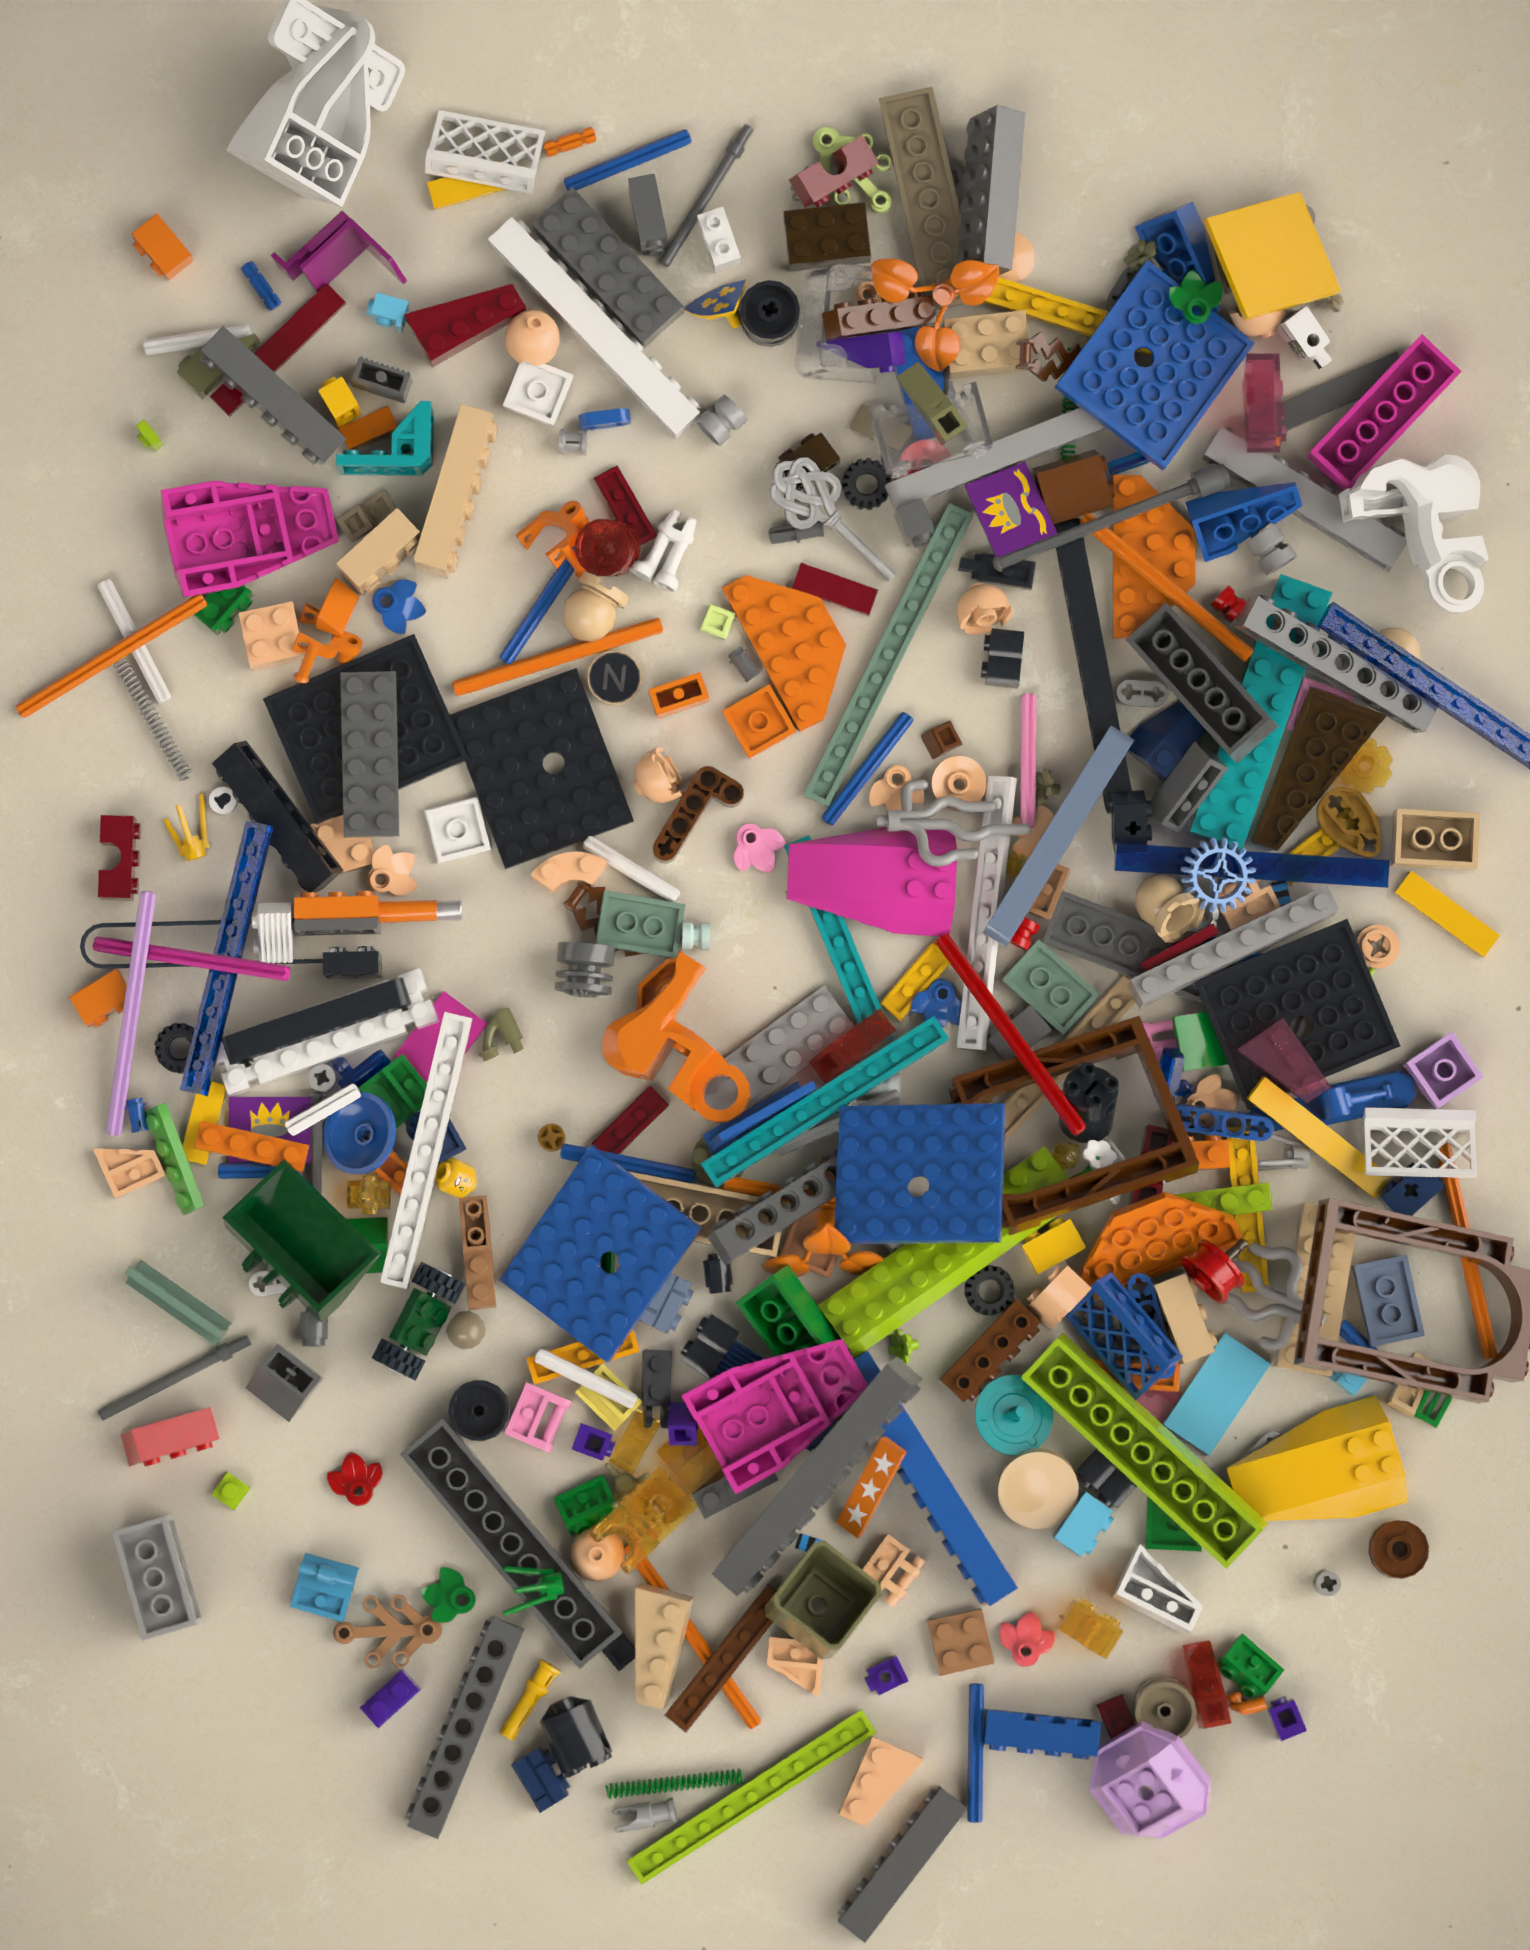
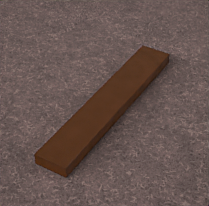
[664,1584,777,1733]

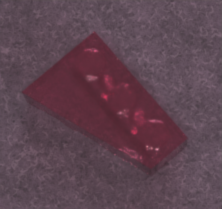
[1242,353,1286,453]
[1235,1018,1331,1103]

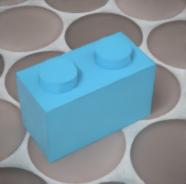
[1053,1492,1114,1557]

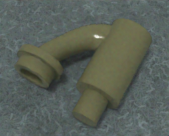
[479,1007,524,1062]

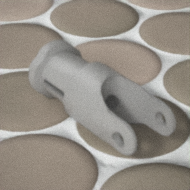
[612,1798,677,1833]

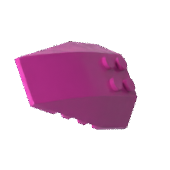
[160,481,339,597]
[786,827,957,937]
[681,1339,868,1494]

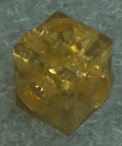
[347,1175,391,1215]

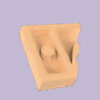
[93,1148,166,1199]
[767,1636,823,1696]

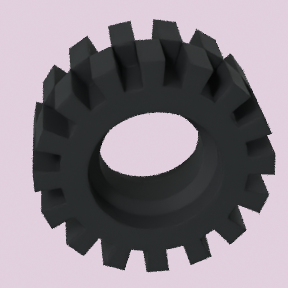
[842,458,892,510]
[154,1023,206,1074]
[964,1265,1015,1315]

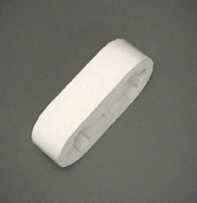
[249,1270,287,1297]

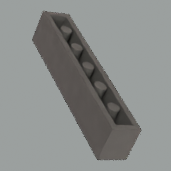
[837,1786,968,1943]

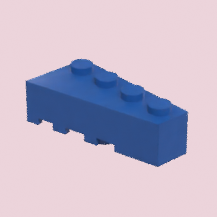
[984,1709,1101,1759]

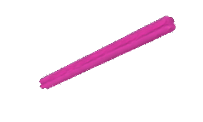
[93,936,291,981]

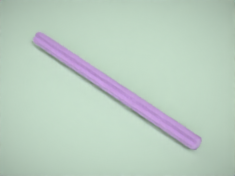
[106,891,156,1136]

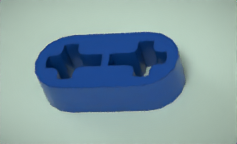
[578,408,631,431]

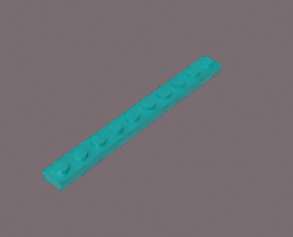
[701,1016,949,1188]

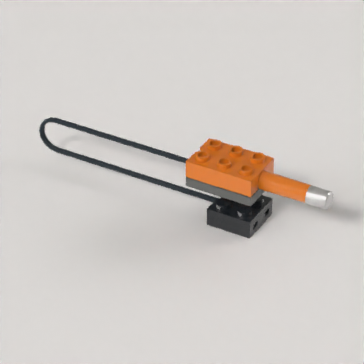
[80,891,463,979]

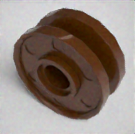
[1368,1520,1429,1579]

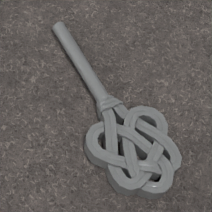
[769,458,896,581]

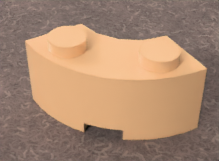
[531,852,608,894]
[1026,1266,1092,1330]

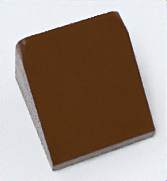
[921,721,963,759]

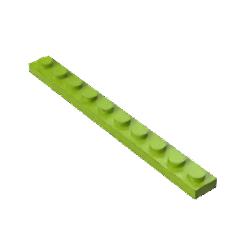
[627,1709,877,1885]

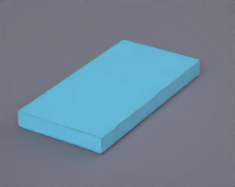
[1163,1333,1271,1456]

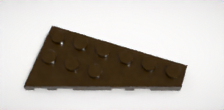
[1251,687,1387,851]

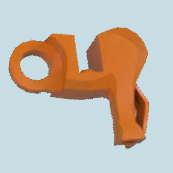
[601,951,750,1123]

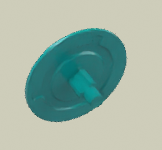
[975,1375,1053,1455]

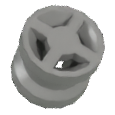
[308,1064,337,1093]

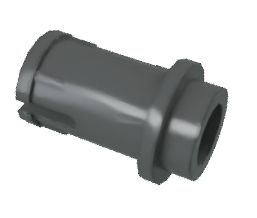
[728,646,761,683]

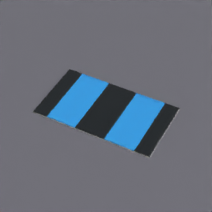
[1271,879,1291,907]
[795,1533,823,1552]

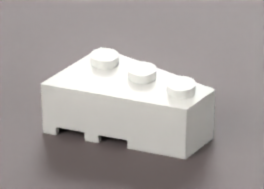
[1111,1544,1203,1635]

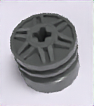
[554,942,615,998]

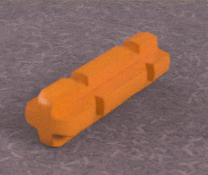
[543,127,596,157]

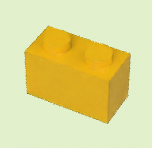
[318,377,362,428]
[1020,1217,1086,1275]

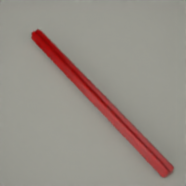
[936,934,1086,1135]

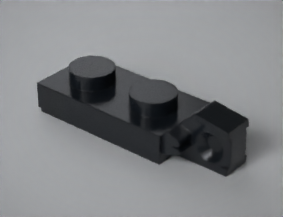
[958,553,1036,590]

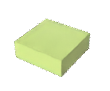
[700,604,735,640]

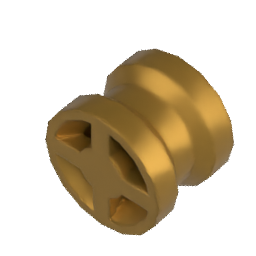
[538,1123,566,1152]

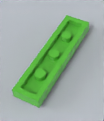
[145,1103,205,1216]

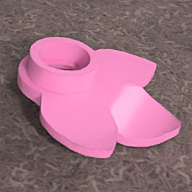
[733,823,786,873]

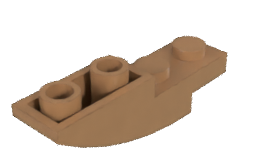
[459,1195,497,1310]

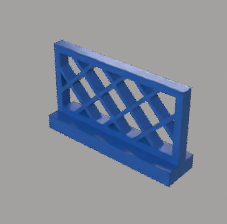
[702,1081,817,1155]
[1065,1272,1183,1400]

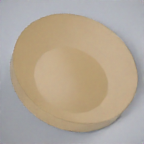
[997,1449,1079,1529]

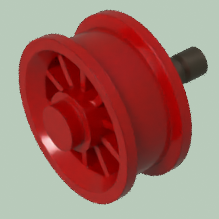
[1181,1238,1248,1304]

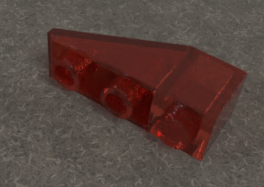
[809,1009,897,1084]
[1182,1640,1231,1729]

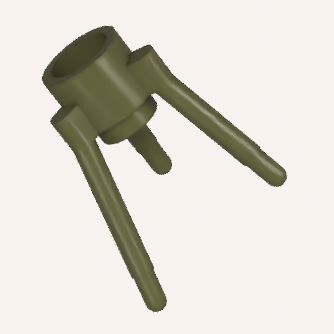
[605,1463,650,1508]

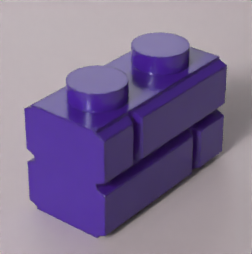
[360,1669,422,1728]

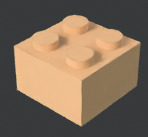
[238,601,305,671]

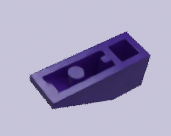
[818,332,906,373]

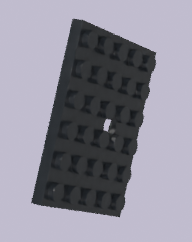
[263,634,469,825]
[450,668,634,870]
[1194,919,1401,1110]

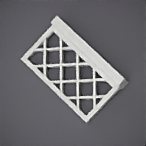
[425,110,545,194]
[1362,1108,1477,1178]

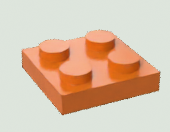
[722,684,797,760]

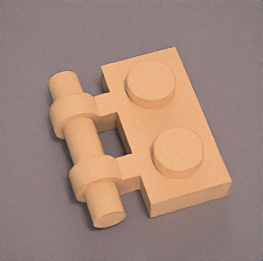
[1219,869,1281,931]
[862,1534,926,1607]

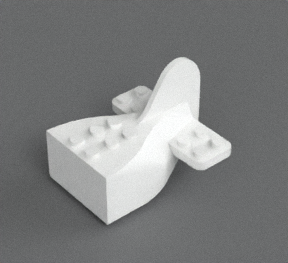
[226,0,405,207]

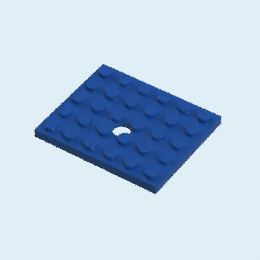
[1054,260,1255,471]
[834,1103,1006,1244]
[499,1145,702,1363]

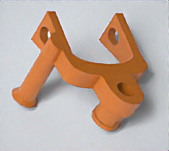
[515,500,590,578]
[292,603,363,683]

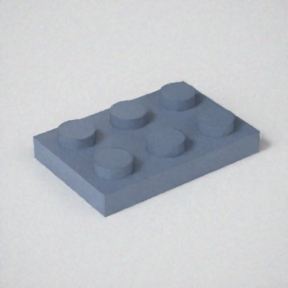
[1352,1254,1425,1347]

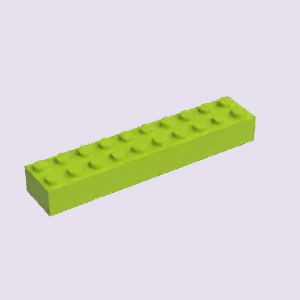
[818,1146,1070,1358]
[1021,1333,1268,1569]

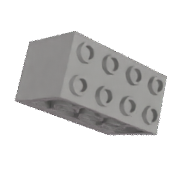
[111,1515,203,1641]

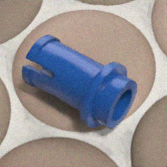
[125,1097,149,1133]

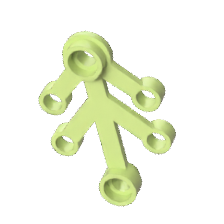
[813,127,891,214]

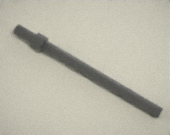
[659,124,754,267]
[98,1335,252,1421]

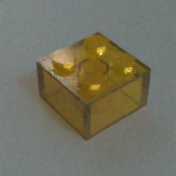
[1055,1598,1124,1659]

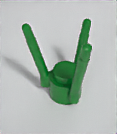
[502,1566,564,1616]

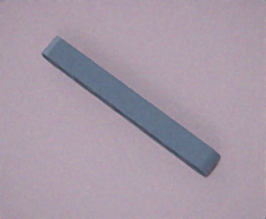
[983,726,1134,947]

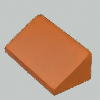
[339,406,398,450]
[316,578,359,637]

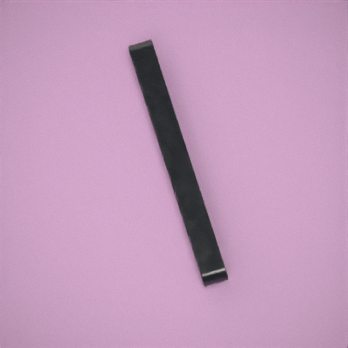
[1054,518,1132,814]

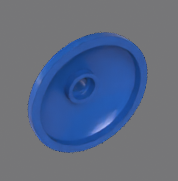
[323,1092,396,1175]

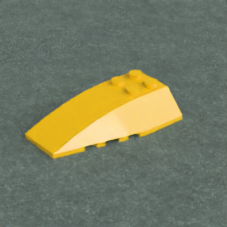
[1226,1396,1407,1521]

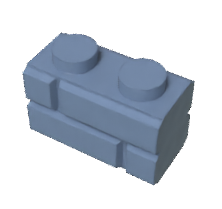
[639,1274,694,1334]

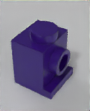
[668,1402,699,1446]
[571,1423,616,1461]
[864,1655,909,1695]
[1267,1696,1307,1742]

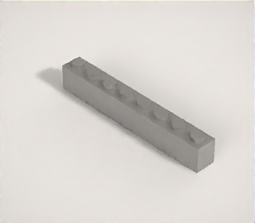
[1202,426,1407,572]
[1127,885,1340,1010]

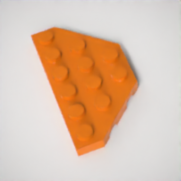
[1112,475,1196,639]
[722,575,846,733]
[1078,1192,1242,1300]

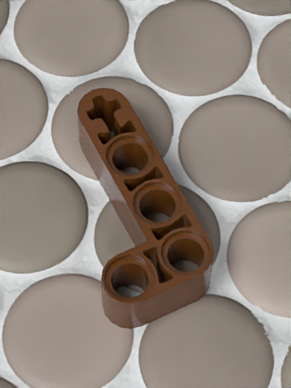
[653,766,744,864]

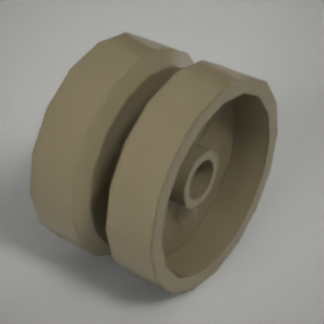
[1133,1675,1197,1739]

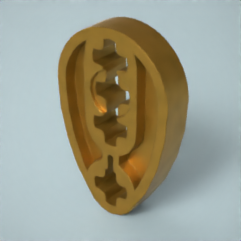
[1316,787,1382,859]

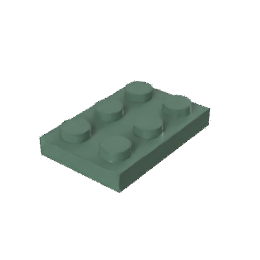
[595,890,685,959]
[1001,939,1100,1036]

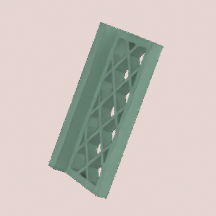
[125,1260,233,1346]

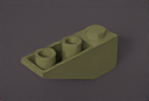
[896,362,968,445]

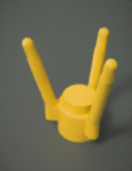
[163,793,210,862]

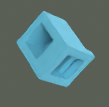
[366,292,410,332]
[1329,1372,1368,1396]

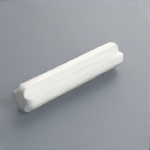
[285,1083,361,1136]

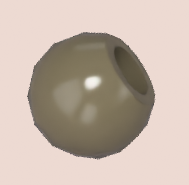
[446,1311,485,1349]

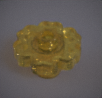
[1339,738,1393,794]

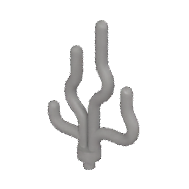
[876,779,1031,867]
[1225,1243,1326,1351]

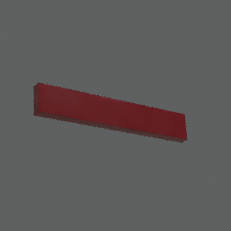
[210,283,346,417]

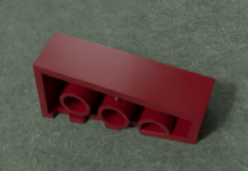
[404,284,527,367]

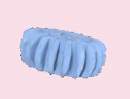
[1181,838,1256,912]

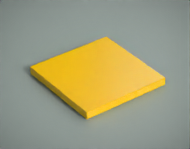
[1203,192,1341,321]

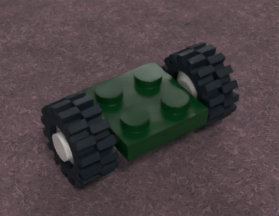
[371,1261,466,1381]

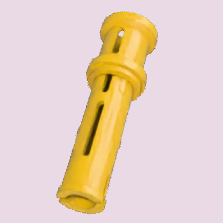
[499,1658,561,1741]

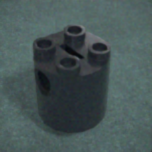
[1058,1062,1119,1143]
[540,1696,612,1778]

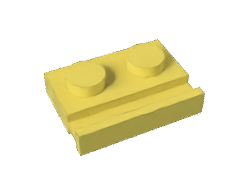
[575,1364,642,1431]

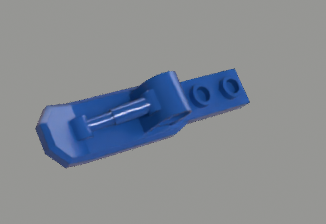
[1249,1070,1417,1132]

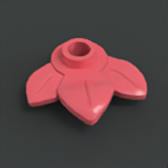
[999,1611,1055,1667]

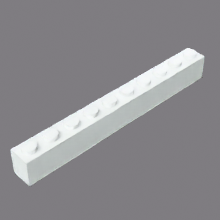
[488,217,700,440]

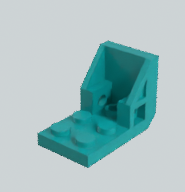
[336,401,434,476]

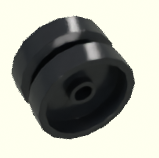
[740,280,800,347]
[448,1380,511,1441]

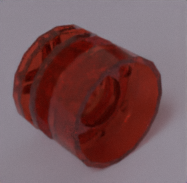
[575,519,641,577]

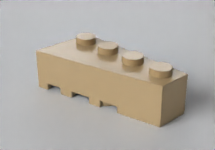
[635,1583,694,1710]

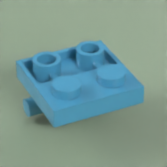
[290,1553,359,1622]

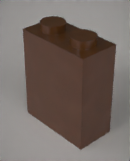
[1032,449,1115,525]

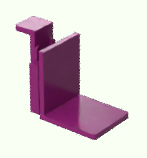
[270,211,407,292]

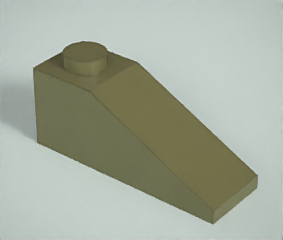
[176,334,260,399]

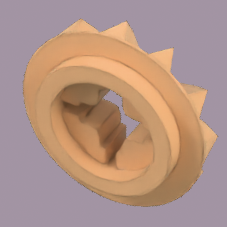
[1357,925,1400,969]

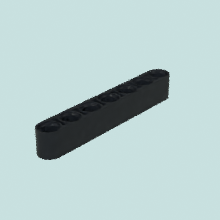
[221,977,412,1065]

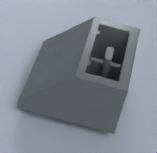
[246,1344,324,1422]

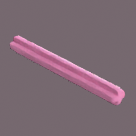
[1020,693,1036,828]

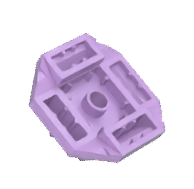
[1089,1721,1211,1838]

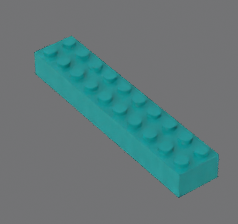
[1187,574,1332,852]

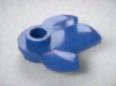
[372,579,426,634]
[910,979,962,1028]

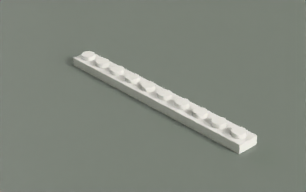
[957,776,1017,1051]
[380,1012,473,1289]

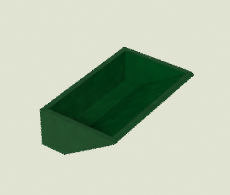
[222,1160,381,1323]

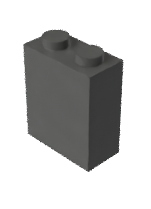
[628,173,668,256]

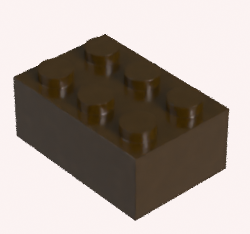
[783,202,871,272]

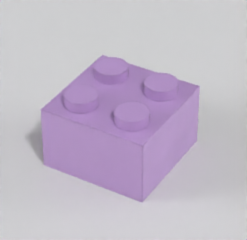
[1403,1032,1483,1109]

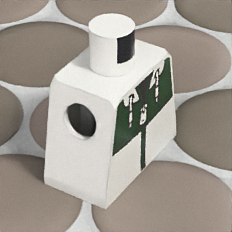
[1275,306,1332,369]

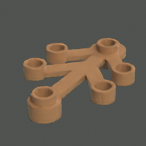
[333,1594,442,1669]

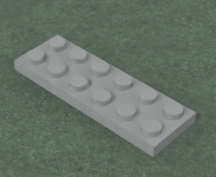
[705,985,857,1124]

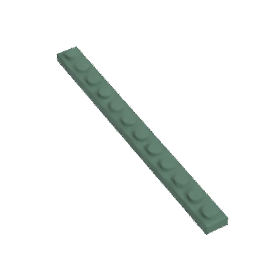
[803,503,974,808]

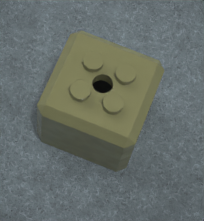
[765,1541,882,1660]

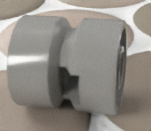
[696,394,748,446]
[1247,524,1297,575]

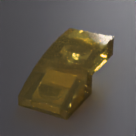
[608,1409,660,1475]

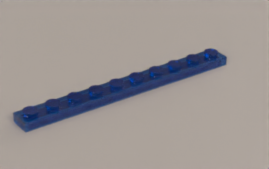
[1317,602,1530,769]
[180,821,274,1096]
[1114,843,1390,888]

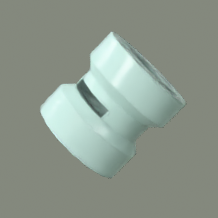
[682,922,710,950]

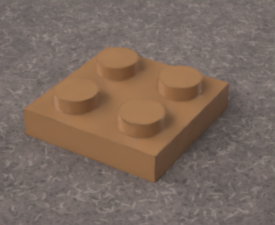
[927,1609,994,1676]

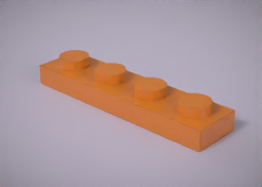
[194,1121,310,1173]

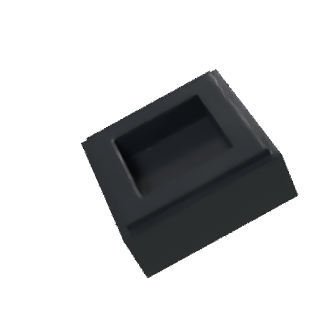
[602,1633,636,1672]

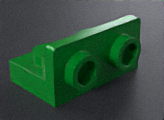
[193,585,254,636]
[553,1474,621,1535]
[1215,1633,1284,1699]

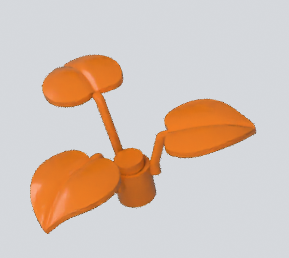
[871,258,999,371]
[761,1209,884,1277]

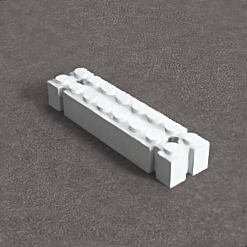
[210,968,439,1097]

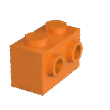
[1172,1135,1230,1170]

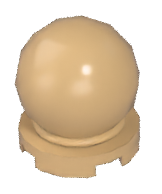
[562,571,629,642]
[1135,873,1205,943]

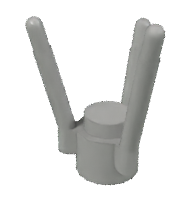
[1247,1126,1310,1171]

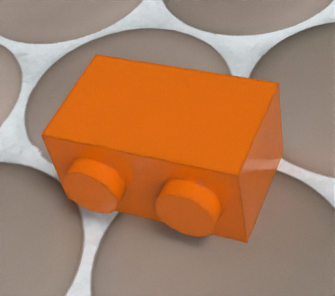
[131,213,194,281]
[648,672,709,720]
[69,969,127,1028]

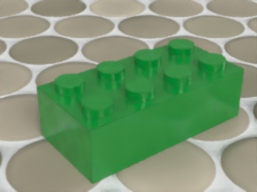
[736,1265,853,1357]

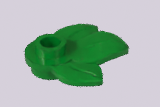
[1169,270,1223,324]
[421,1567,476,1623]

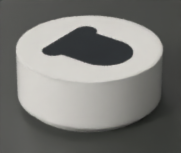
[209,787,237,815]

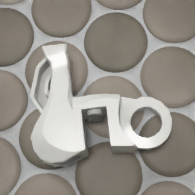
[1339,454,1488,614]

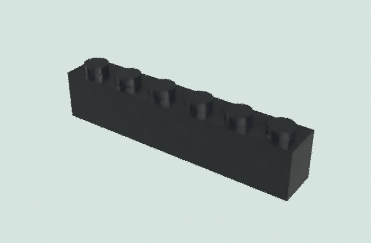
[212,740,344,892]

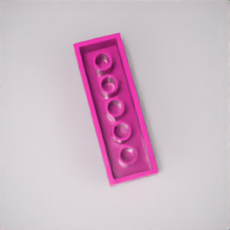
[1306,334,1462,492]

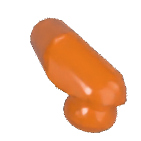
[1227,1691,1268,1715]

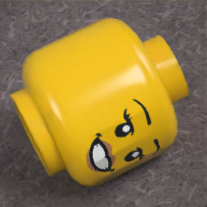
[435,1158,477,1198]

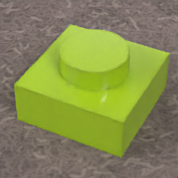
[136,419,164,452]
[212,1472,251,1511]

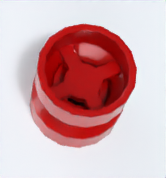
[1211,585,1246,624]
[1009,917,1040,951]

